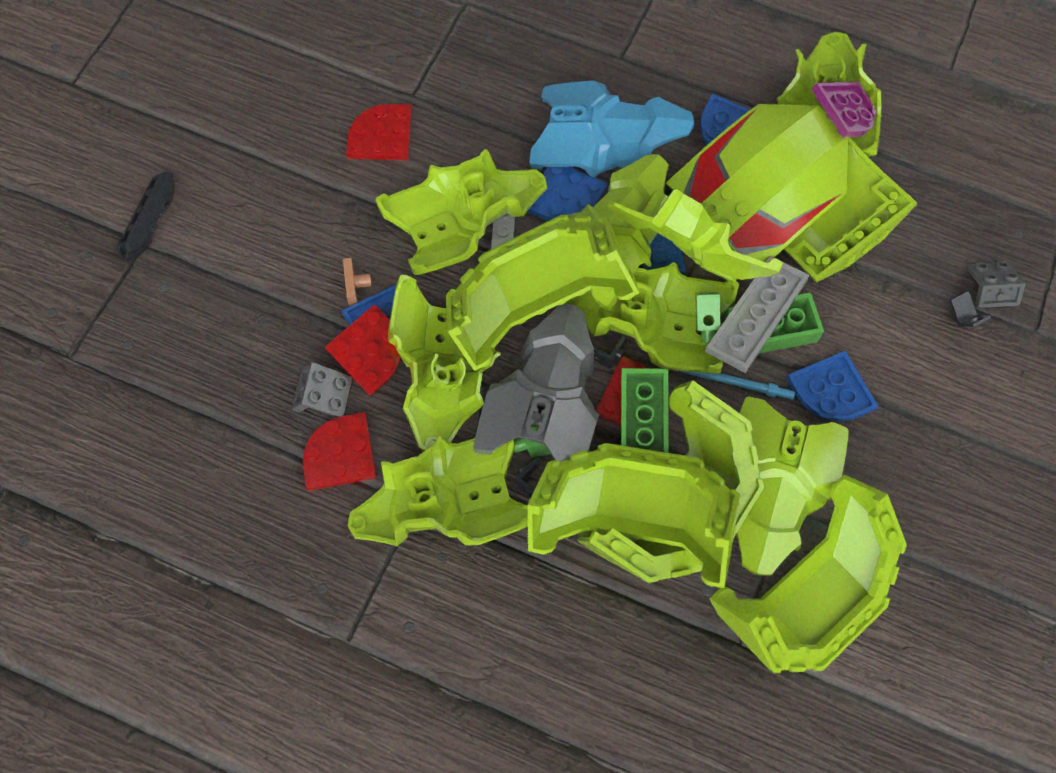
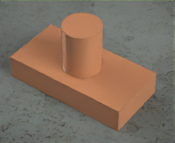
[343,258,372,306]

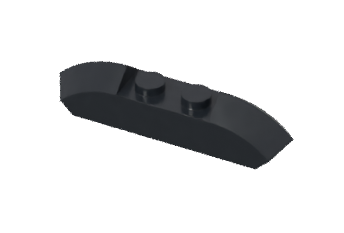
[117,171,174,261]

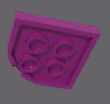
[812,82,876,138]

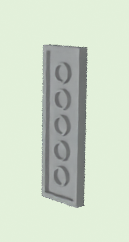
[705,256,809,373]

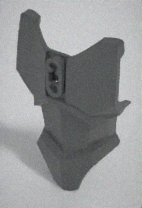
[473,304,599,462]

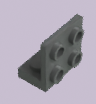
[967,261,1026,308]
[291,362,352,417]

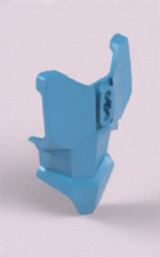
[529,81,694,178]

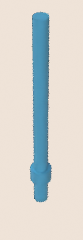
[668,369,795,400]

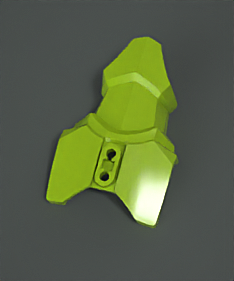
[777,32,882,157]
[375,149,547,275]
[567,154,669,310]
[606,189,783,283]
[562,262,739,374]
[388,275,501,451]
[736,397,849,576]
[348,436,528,546]

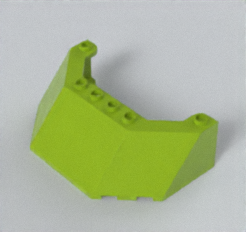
[446,215,640,371]
[577,380,764,583]
[528,443,740,588]
[709,475,907,673]

